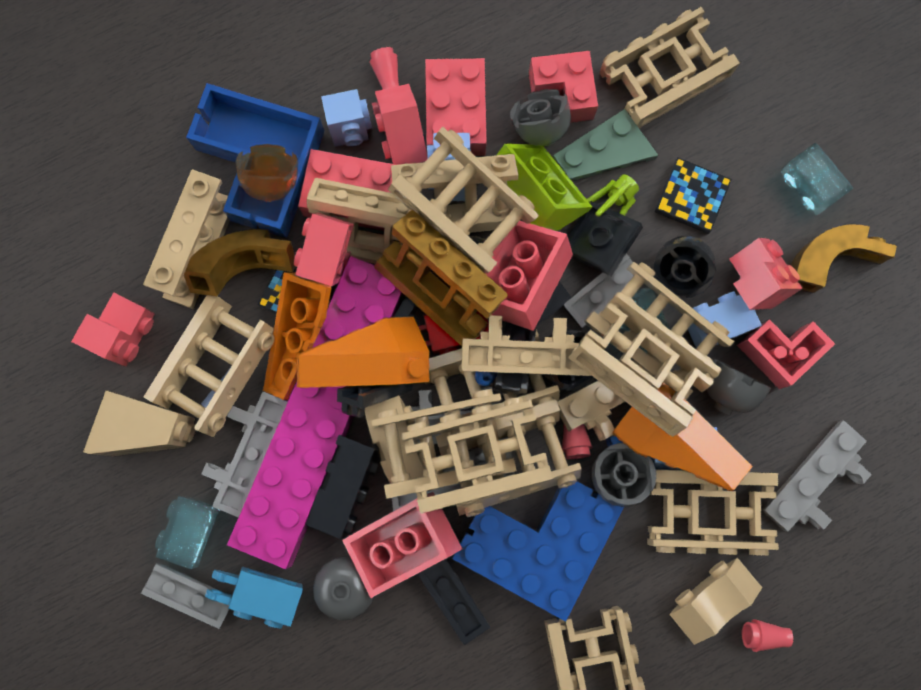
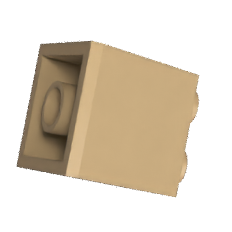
[83,391,196,456]

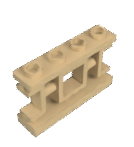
[600,7,740,128]
[307,178,411,264]
[568,292,722,437]
[401,397,553,513]
[647,470,779,555]
[544,606,645,690]

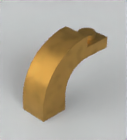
[791,224,897,293]
[183,229,296,297]

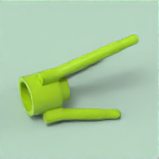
[587,174,639,217]

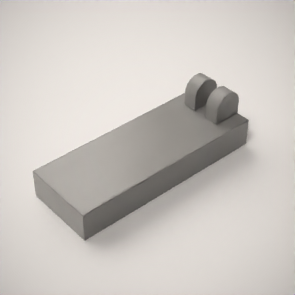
[564,253,634,328]
[141,563,229,629]

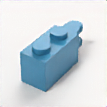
[205,566,303,629]

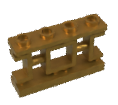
[374,210,508,347]

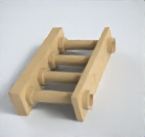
[388,127,539,274]
[391,154,518,232]
[143,169,230,309]
[584,262,734,400]
[144,295,274,437]
[425,329,560,434]
[371,389,517,499]
[435,399,582,517]

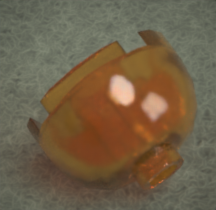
[236,144,298,202]

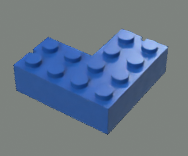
[186,83,325,238]
[452,481,624,622]

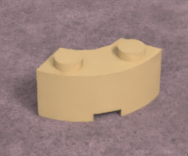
[365,396,425,484]
[669,558,762,645]

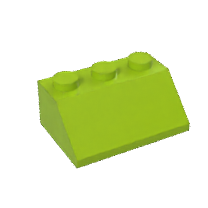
[496,144,592,231]

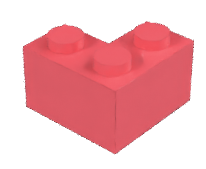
[529,51,598,122]
[372,84,428,165]
[294,213,354,286]
[729,238,802,310]
[71,293,155,367]
[737,319,835,389]

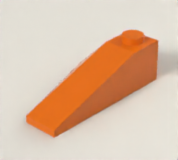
[263,272,331,400]
[296,317,429,388]
[612,382,753,492]

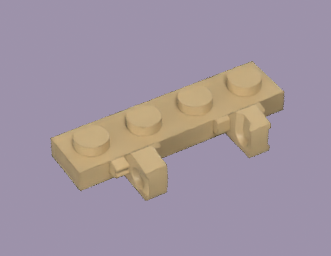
[462,315,591,376]
[557,381,625,441]

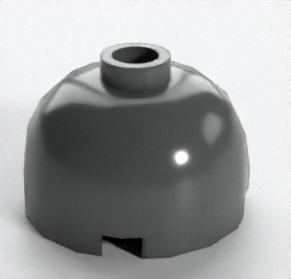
[510,89,571,146]
[706,359,771,415]
[591,443,656,508]
[313,556,374,621]

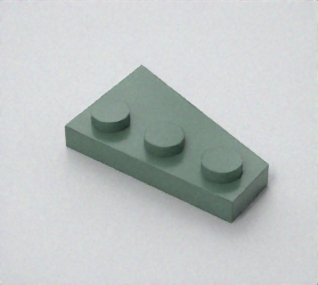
[553,109,658,181]

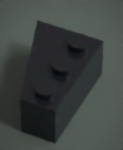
[306,435,381,539]

